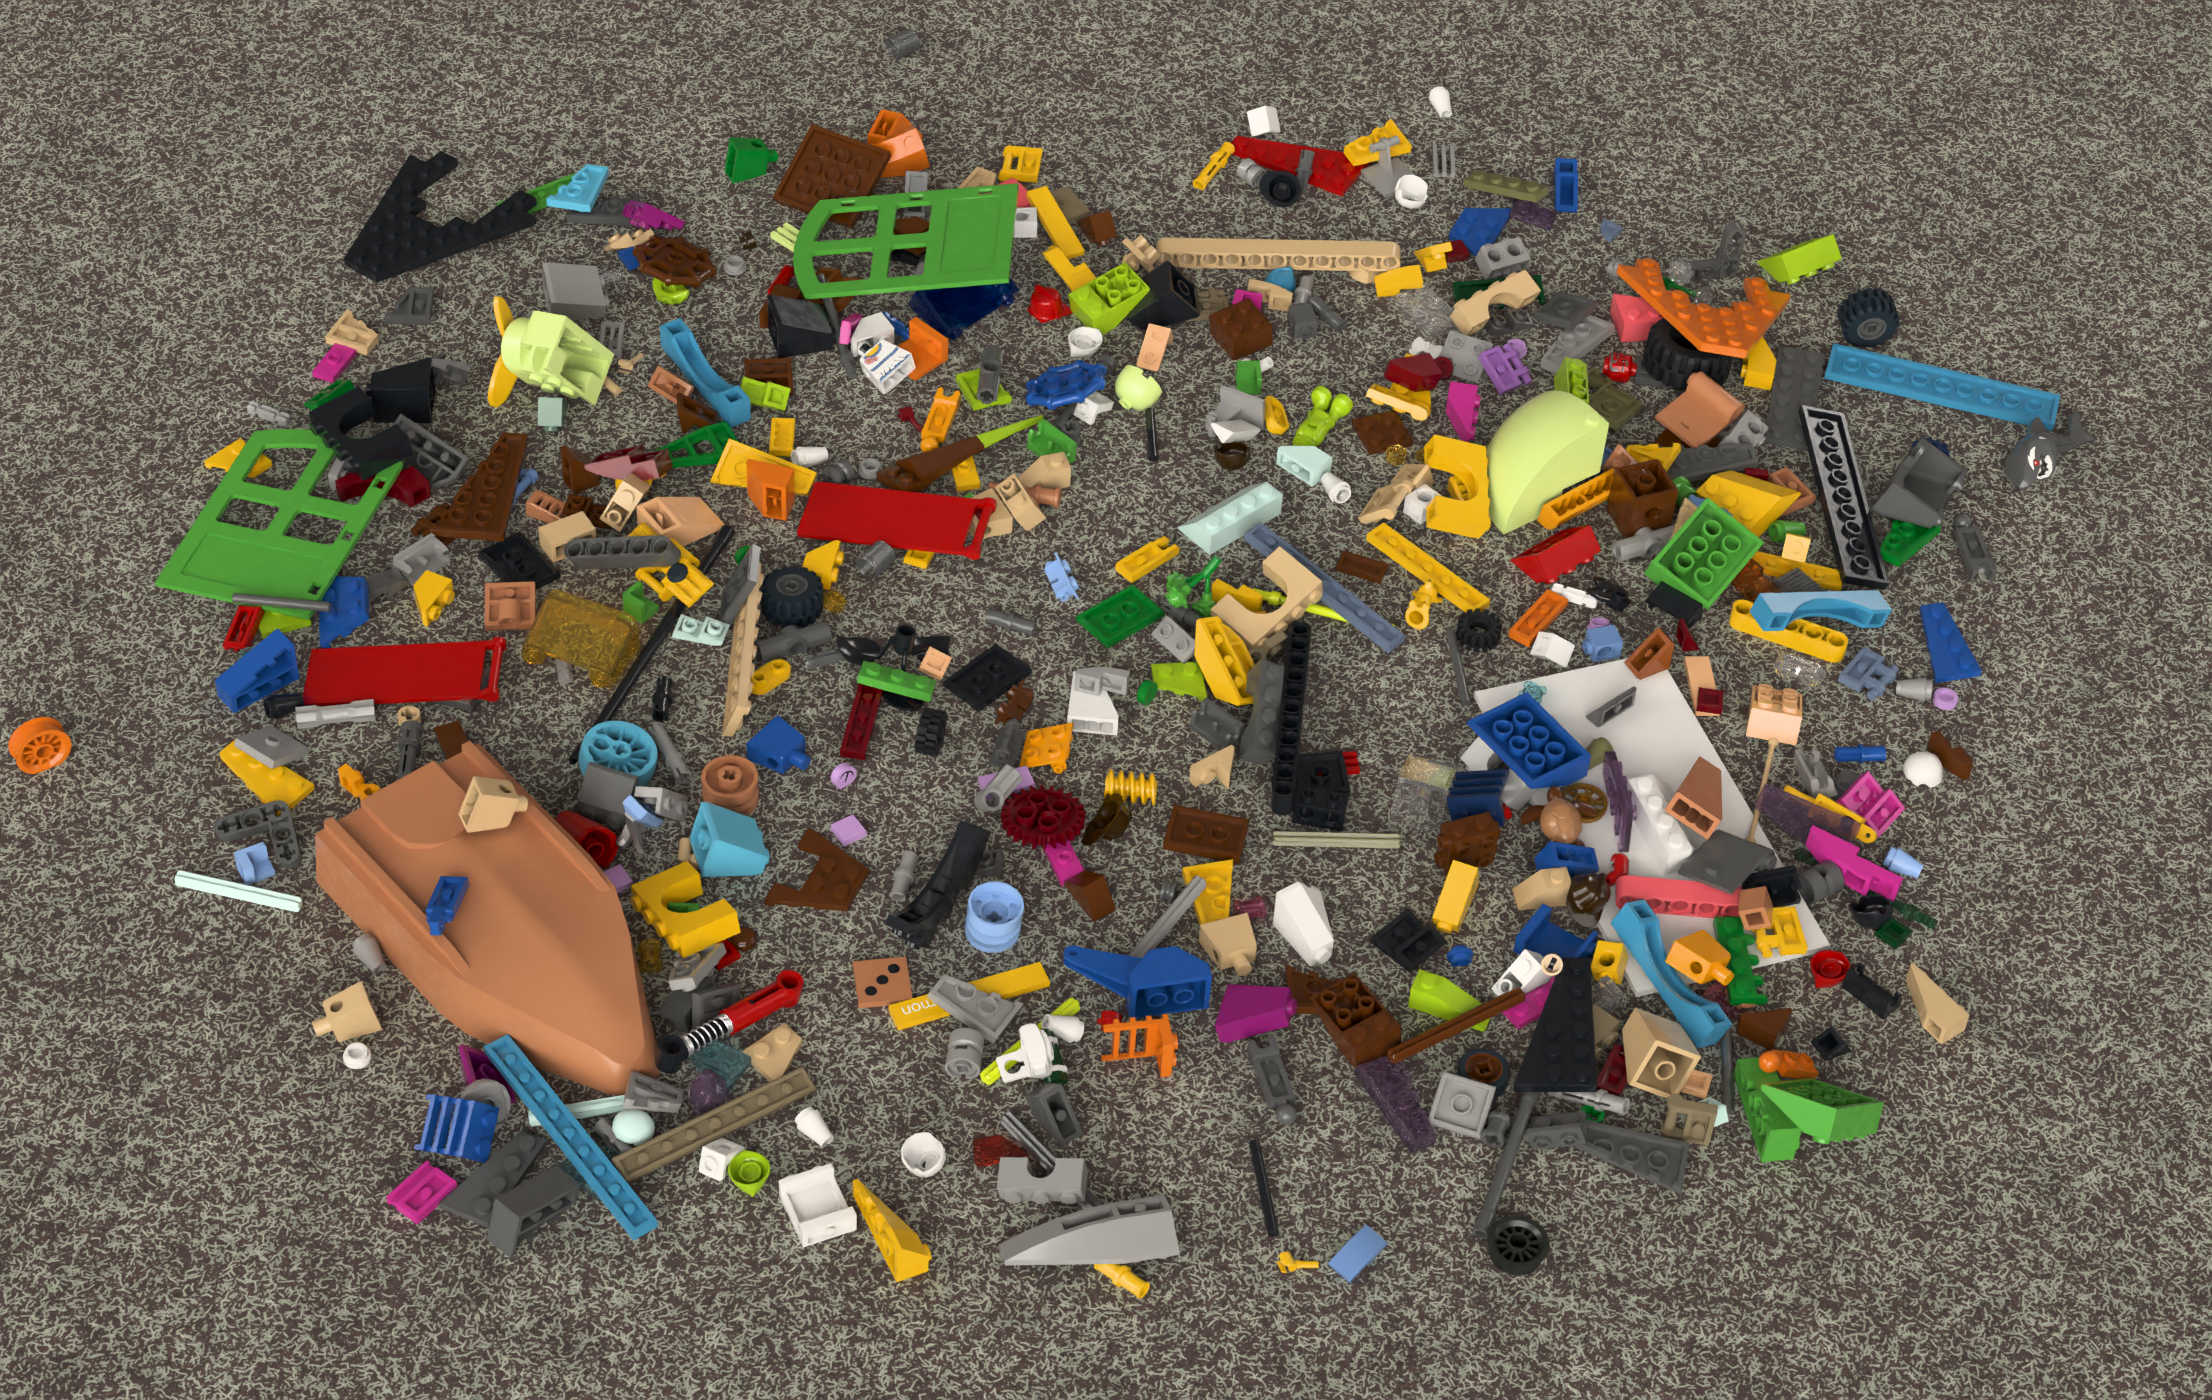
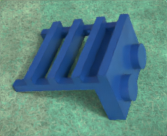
[414,1094,499,1163]

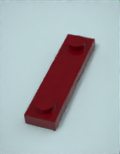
[840,684,884,760]

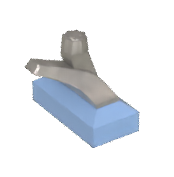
[616,795,664,854]

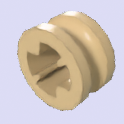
[397,706,421,729]

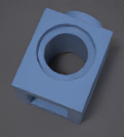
[1582,625,1623,662]

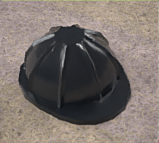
[1259,171,1301,208]

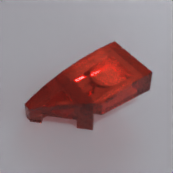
[973,1135,1031,1167]

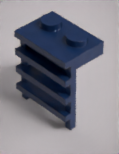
[1446,768,1510,826]

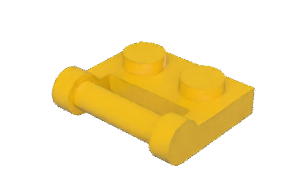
[998,145,1043,183]

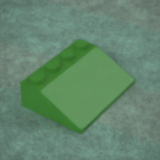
[1644,497,1764,610]
[1761,1078,1884,1144]

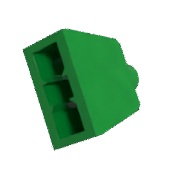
[724,137,778,183]

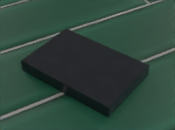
[478,532,561,590]
[943,644,1032,712]

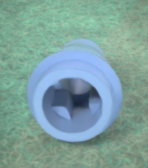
[1882,846,1923,879]

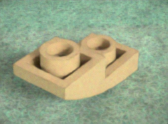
[604,228,655,251]

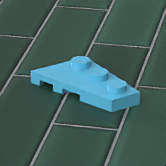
[546,164,609,212]

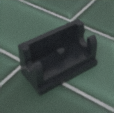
[1646,581,1703,628]
[1742,865,1802,908]
[1842,962,1902,1019]

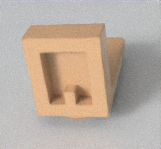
[1136,323,1174,372]

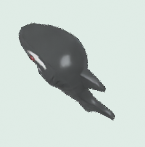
[2005,411,2095,491]

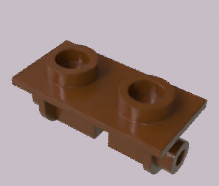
[994,678,1034,725]

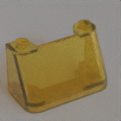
[521,589,640,690]

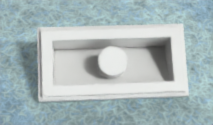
[1211,419,1261,443]

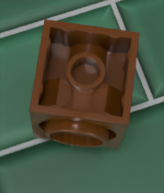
[1606,459,1678,539]

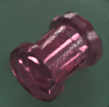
[1233,895,1266,919]

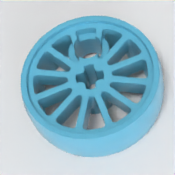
[578,721,658,787]

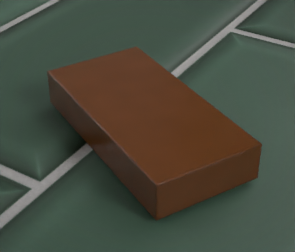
[1335,551,1389,584]

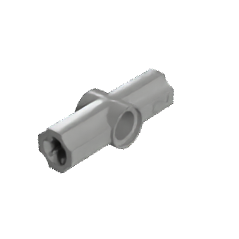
[1612,524,1675,561]

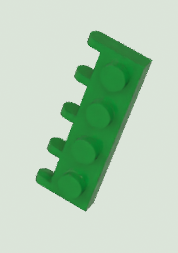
[1713,916,1768,1005]

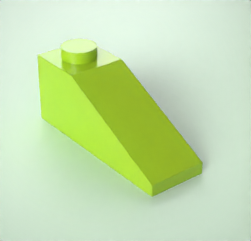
[1408,969,1490,1032]

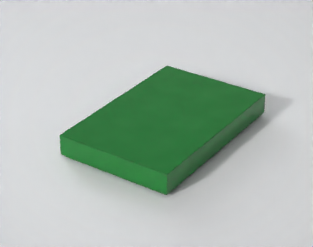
[1076,584,1165,648]

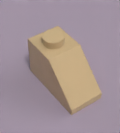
[1018,452,1071,489]
[1512,867,1571,910]

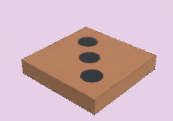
[852,956,912,1008]

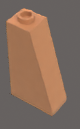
[1664,756,1722,840]

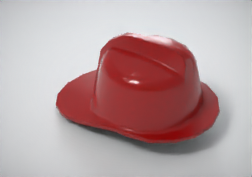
[1026,284,1073,323]

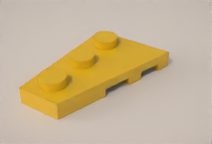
[1344,119,1412,166]

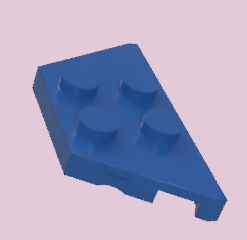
[1448,208,1513,257]
[319,576,370,648]

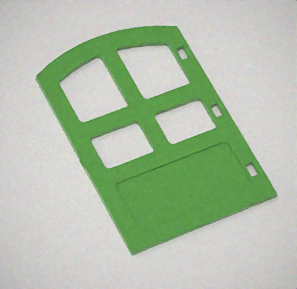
[793,183,1019,300]
[155,429,404,620]

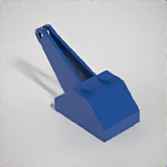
[1063,945,1212,1018]

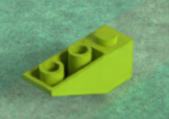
[1554,356,1589,404]

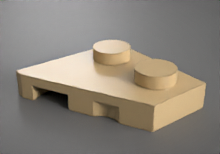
[325,309,379,356]
[742,1023,802,1082]

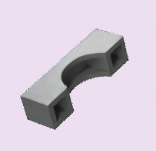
[1239,659,1284,765]

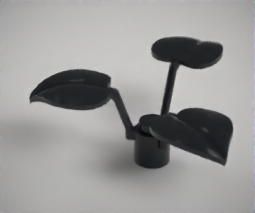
[837,624,950,711]

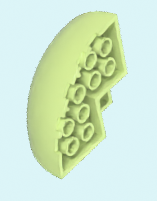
[1486,390,1609,534]

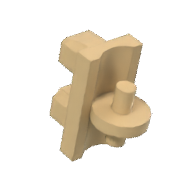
[1122,235,1161,273]

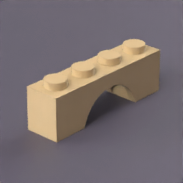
[1450,270,1541,336]

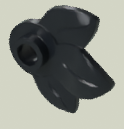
[1586,576,1630,611]

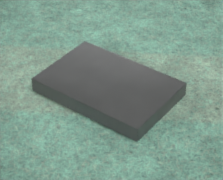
[719,545,761,625]

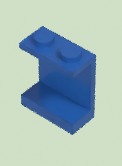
[1513,904,1598,959]

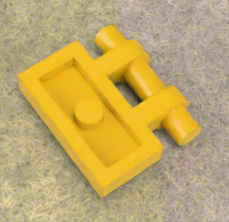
[1752,906,1808,958]

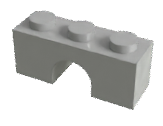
[1460,736,1539,811]
[997,1157,1088,1204]

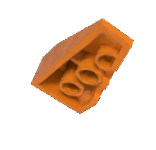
[870,126,930,178]

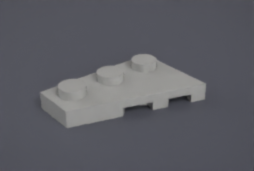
[668,943,726,992]
[927,974,1024,1044]

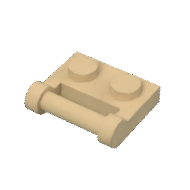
[1358,479,1414,524]

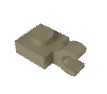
[1249,630,1288,665]

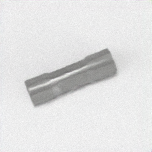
[295,699,376,729]

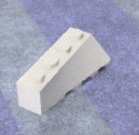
[1623,774,1693,875]

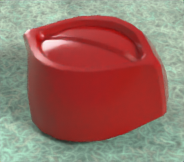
[1810,950,1851,988]

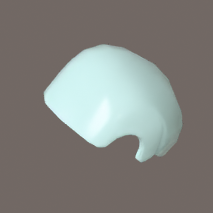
[612,1109,655,1147]

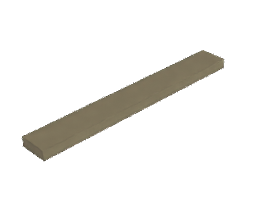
[610,1066,817,1183]

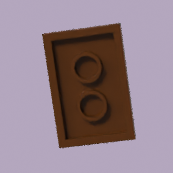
[1163,805,1250,864]

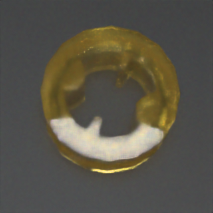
[1385,444,1407,466]

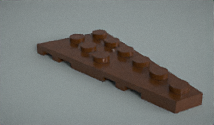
[430,432,528,542]

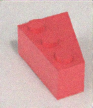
[1610,294,1665,342]

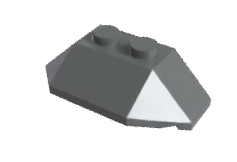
[393,414,471,490]

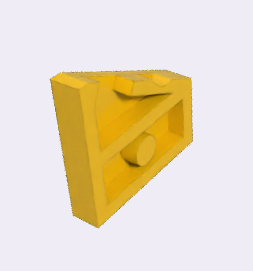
[204,438,273,478]

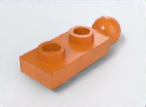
[1758,1049,1819,1079]

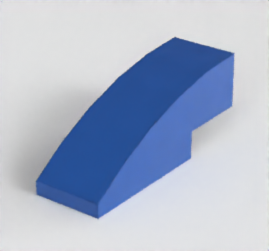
[1553,158,1578,213]

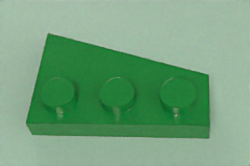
[1880,519,1941,567]

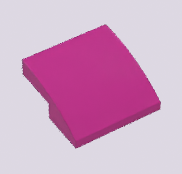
[1836,771,1905,838]

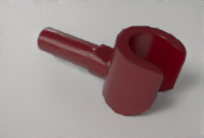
[898,406,923,433]

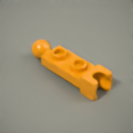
[920,387,961,452]

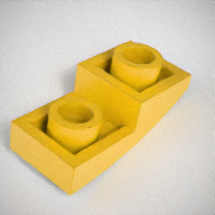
[1374,265,1423,297]
[1211,579,1263,611]

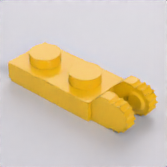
[1366,383,1431,421]
[1115,536,1180,583]

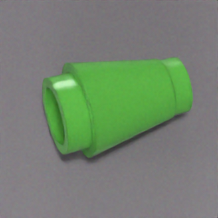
[1768,520,1806,544]

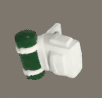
[996,1023,1069,1086]

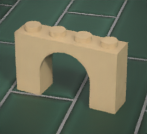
[1211,546,1323,651]

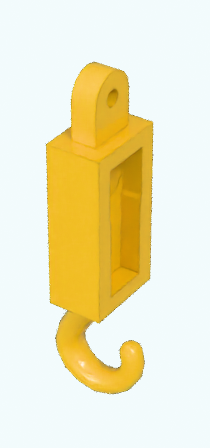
[1783,785,1877,843]

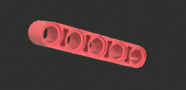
[1615,875,1743,919]

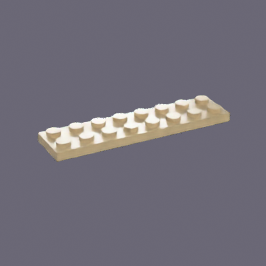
[722,563,764,737]

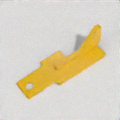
[1042,245,1096,292]

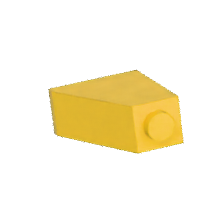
[1432,860,1479,933]

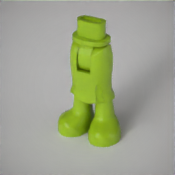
[1292,386,1353,447]

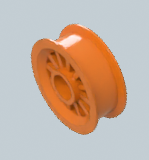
[8,717,72,774]

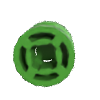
[1672,476,1697,508]

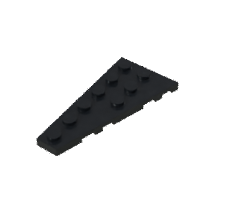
[1513,958,1597,1092]

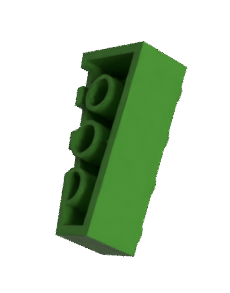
[1733,1057,1802,1162]

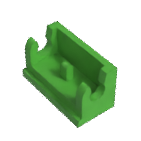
[1026,419,1077,464]

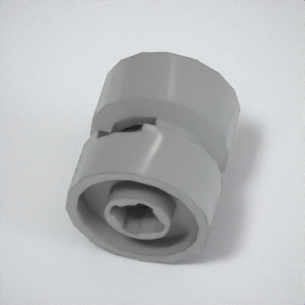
[945,1028,984,1079]

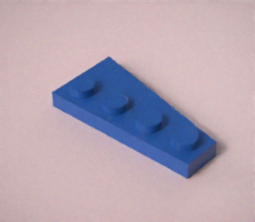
[1919,602,1982,683]

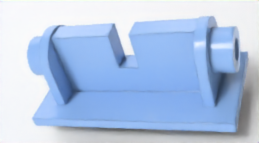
[1044,552,1079,602]

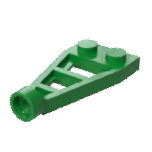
[652,421,739,468]

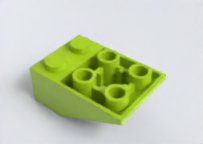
[1068,262,1150,335]

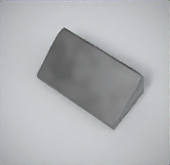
[1586,686,1637,727]

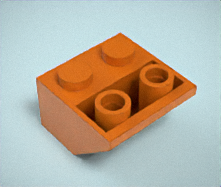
[867,109,923,144]
[746,459,795,521]

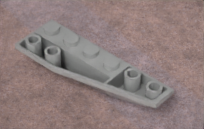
[999,1195,1179,1266]

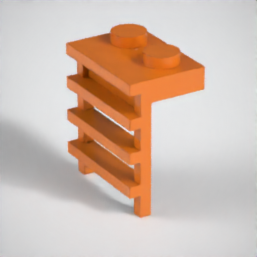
[1101,1014,1178,1077]

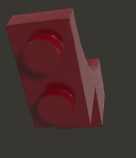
[335,466,431,507]

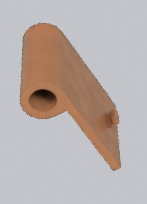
[1655,371,1745,448]

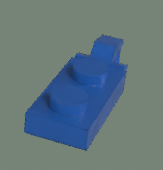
[426,876,469,935]

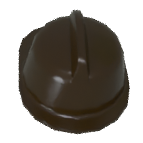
[1081,793,1132,846]
[1566,873,1611,928]

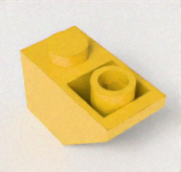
[802,540,844,590]
[413,570,455,627]

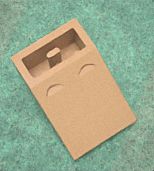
[636,497,725,546]
[1746,684,1802,745]

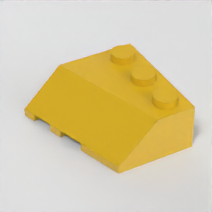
[1696,470,1801,537]

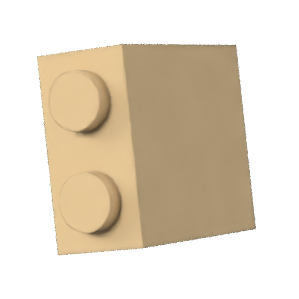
[1622,1007,1701,1099]

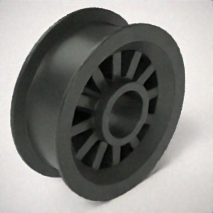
[1487,1215,1550,1275]

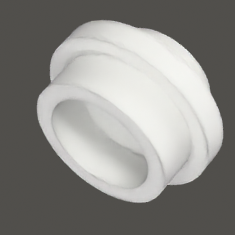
[343,1042,371,1069]

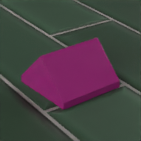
[458,1044,516,1103]

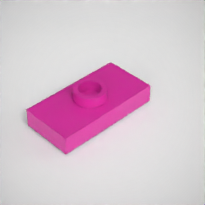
[839,313,863,345]
[312,343,357,383]
[1044,839,1084,886]

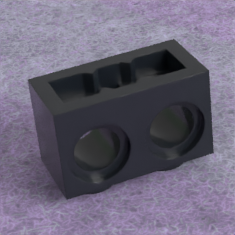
[1291,785,1349,831]

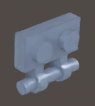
[1838,647,1899,701]

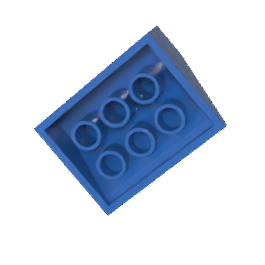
[1467,692,1591,789]

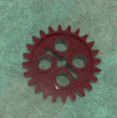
[1001,785,1085,850]

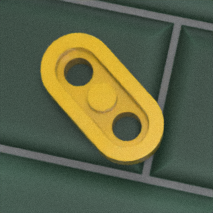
[1264,396,1290,435]
[750,659,791,695]

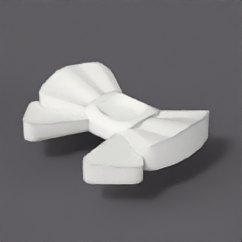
[1409,337,1443,359]

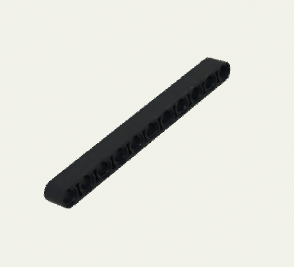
[1271,621,1311,815]

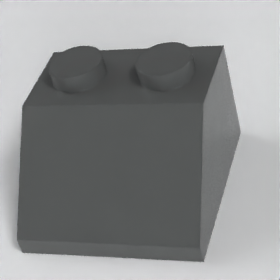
[578,762,639,830]

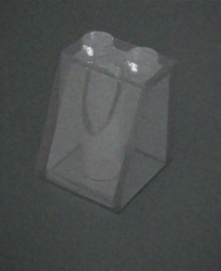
[1389,754,1458,835]

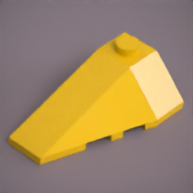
[852,1179,932,1282]

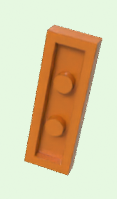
[1508,589,1568,648]

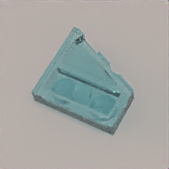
[690,1040,751,1100]

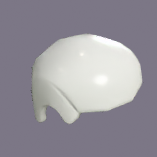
[1394,175,1428,209]
[1903,752,1943,788]
[901,1132,946,1178]

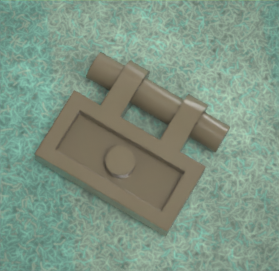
[1186,288,1229,322]

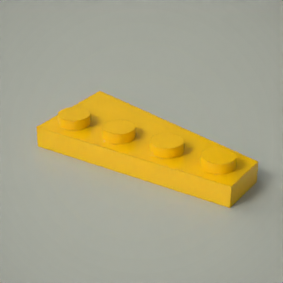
[710,439,818,496]
[219,740,315,817]

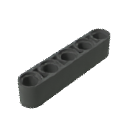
[564,535,681,569]

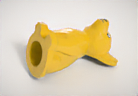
[1405,579,1443,629]

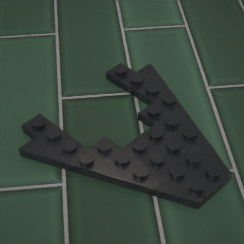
[344,151,537,282]

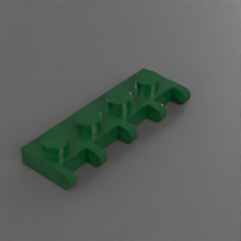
[1451,275,1546,309]

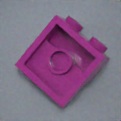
[622,200,685,231]

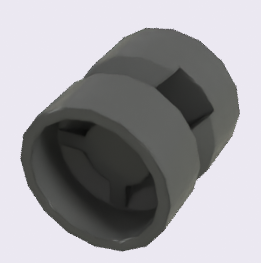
[1797,860,1844,905]

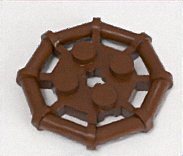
[633,235,717,288]

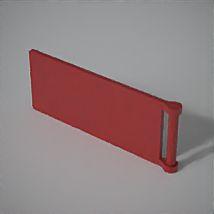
[797,481,997,560]
[303,637,507,706]

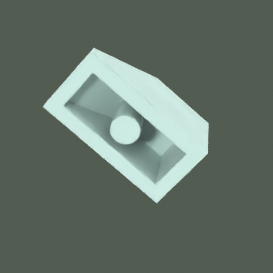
[1276,446,1332,487]

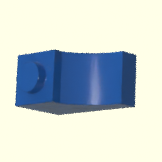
[1534,841,1599,878]

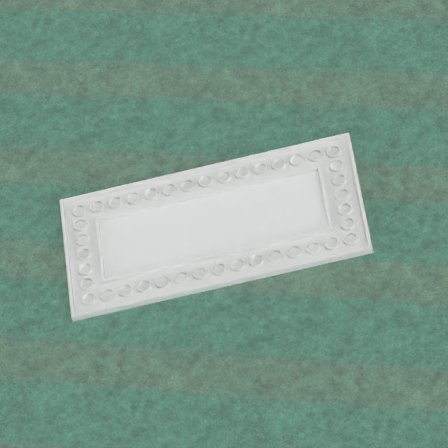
[1474,658,1830,997]

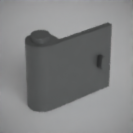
[1678,829,1777,895]

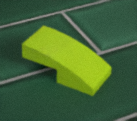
[740,377,791,411]

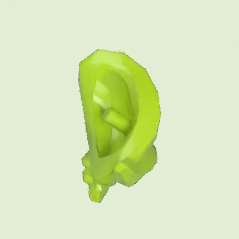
[653,278,690,305]

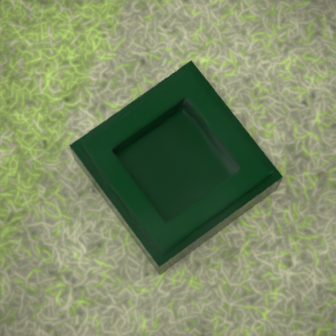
[1875,917,1912,949]

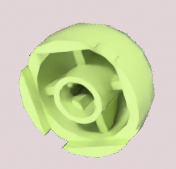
[1115,365,1162,410]

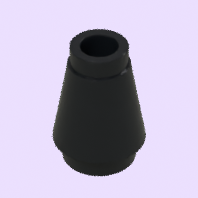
[263,693,304,720]

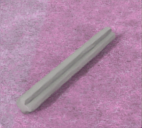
[1128,875,1206,958]

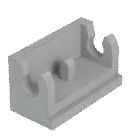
[393,533,451,586]
[1795,747,1838,799]

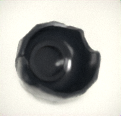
[1850,896,1893,929]

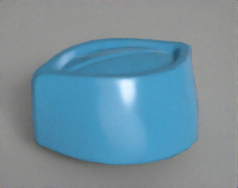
[1264,267,1296,293]

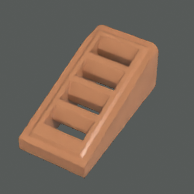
[526,489,565,523]

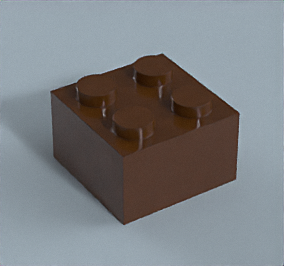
[1209,298,1273,360]

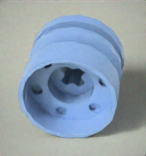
[964,881,1024,953]

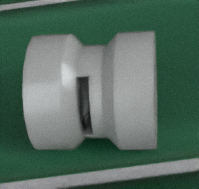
[1236,158,1267,188]

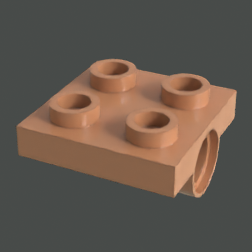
[484,581,536,631]

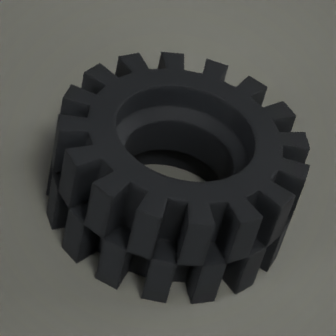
[1456,608,1502,652]
[915,708,947,757]

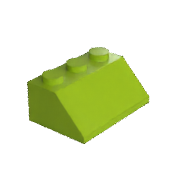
[1757,234,1842,285]

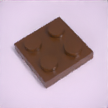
[1351,410,1413,455]

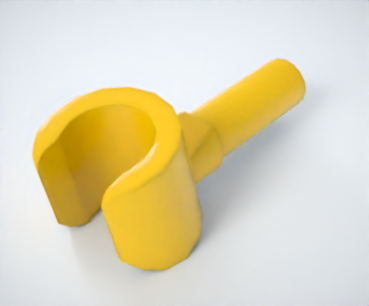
[1277,1251,1319,1273]

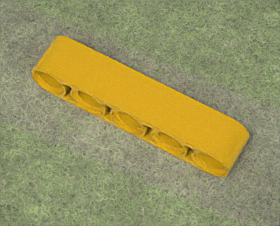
[1729,599,1848,663]

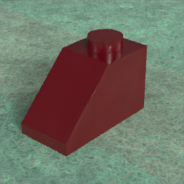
[1384,353,1442,392]

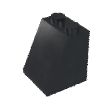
[1127,260,1200,330]
[767,295,836,358]
[366,358,436,423]

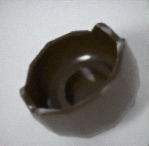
[1214,441,1251,471]

